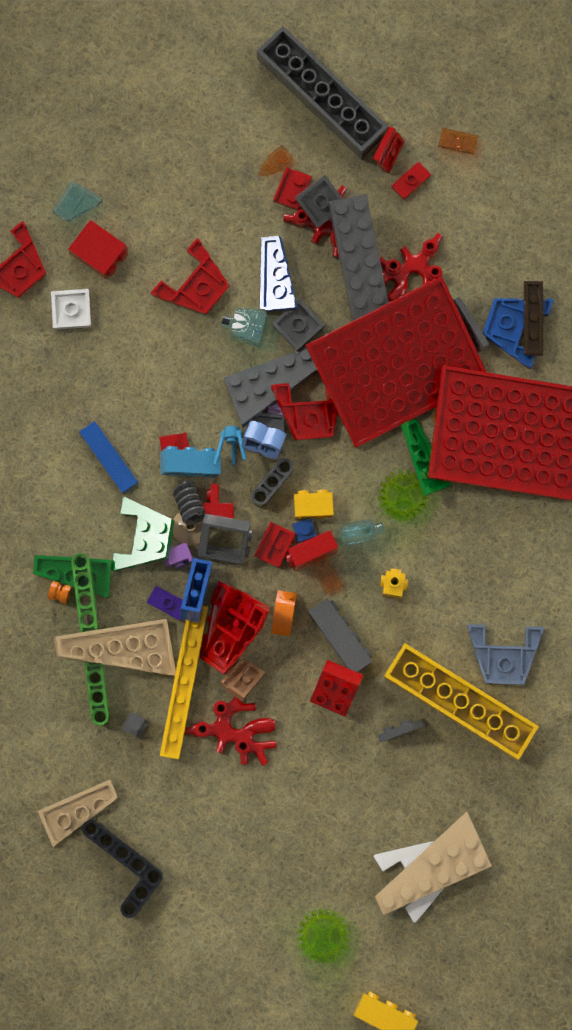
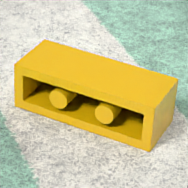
[353,991,418,1030]

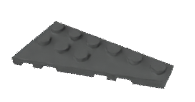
[224,348,317,428]

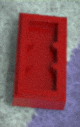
[391,161,431,200]

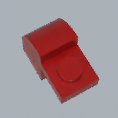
[203,484,234,519]

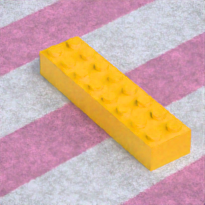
[383,643,539,761]

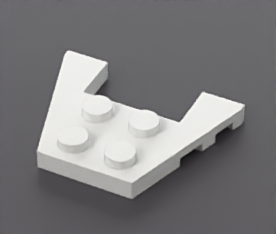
[374,841,444,923]

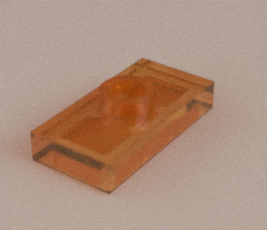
[438,127,479,155]

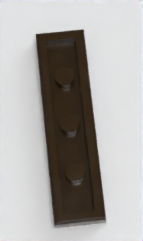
[523,281,543,356]

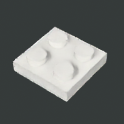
[51,289,91,330]

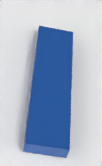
[79,421,138,493]

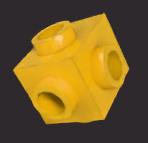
[380,569,408,599]

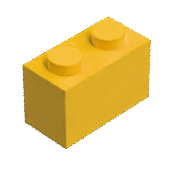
[294,490,334,520]

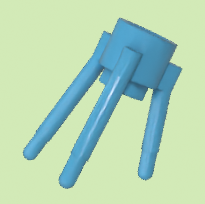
[213,426,247,466]

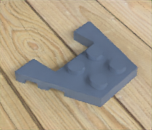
[467,624,544,685]

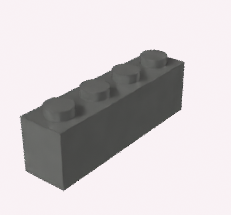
[308,598,373,672]

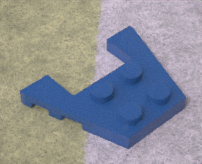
[482,298,553,369]

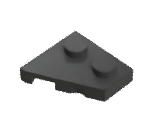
[377,719,427,742]

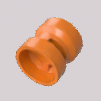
[48,581,72,605]

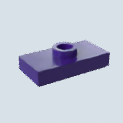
[147,586,183,621]

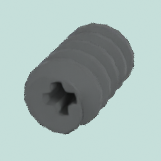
[173,481,205,525]

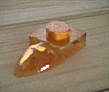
[259,145,294,176]

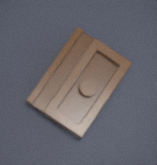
[219,656,265,702]

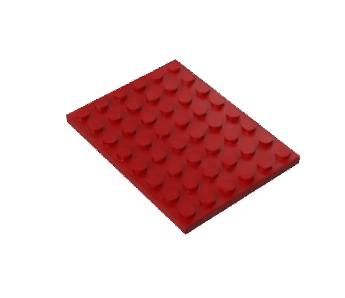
[305,276,486,448]
[428,365,572,501]

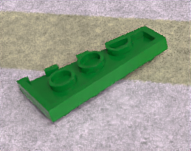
[401,419,451,496]
[33,555,112,598]

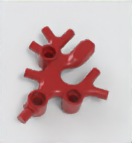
[283,185,347,258]
[380,233,443,303]
[184,696,277,766]

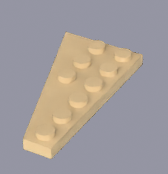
[54,619,176,677]
[375,811,491,915]

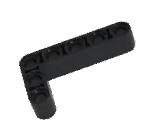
[82,820,163,918]

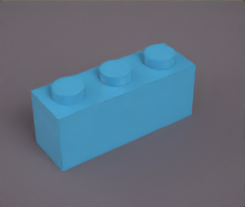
[160,446,221,477]

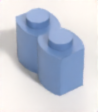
[241,421,286,459]

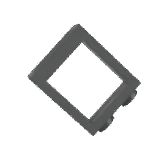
[198,514,253,564]

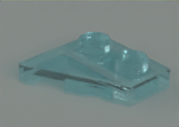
[52,180,103,223]

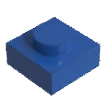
[292,518,317,543]

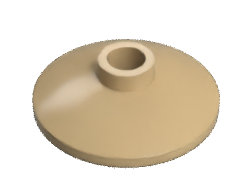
[173,512,205,546]

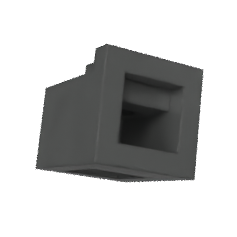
[122,712,150,739]

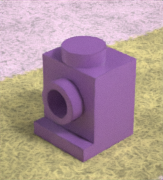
[164,543,193,568]

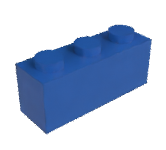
[180,558,212,623]

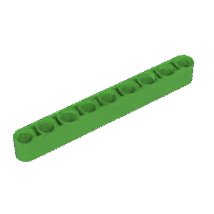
[72,553,110,726]

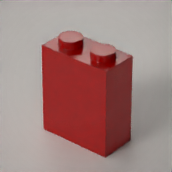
[68,220,128,279]
[286,530,338,571]

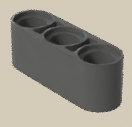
[252,458,293,507]

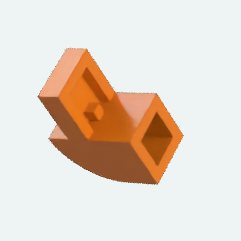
[271,590,297,636]

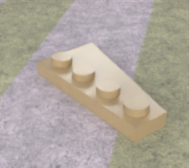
[38,779,118,847]

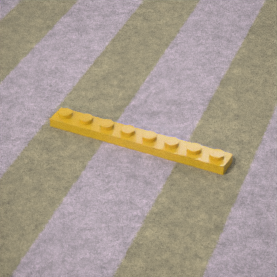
[160,606,208,760]

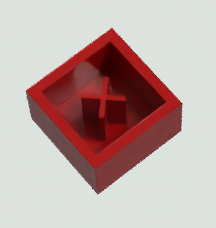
[310,660,363,717]

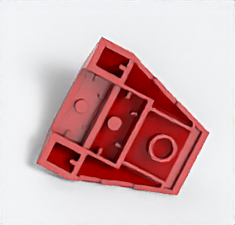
[199,580,270,674]

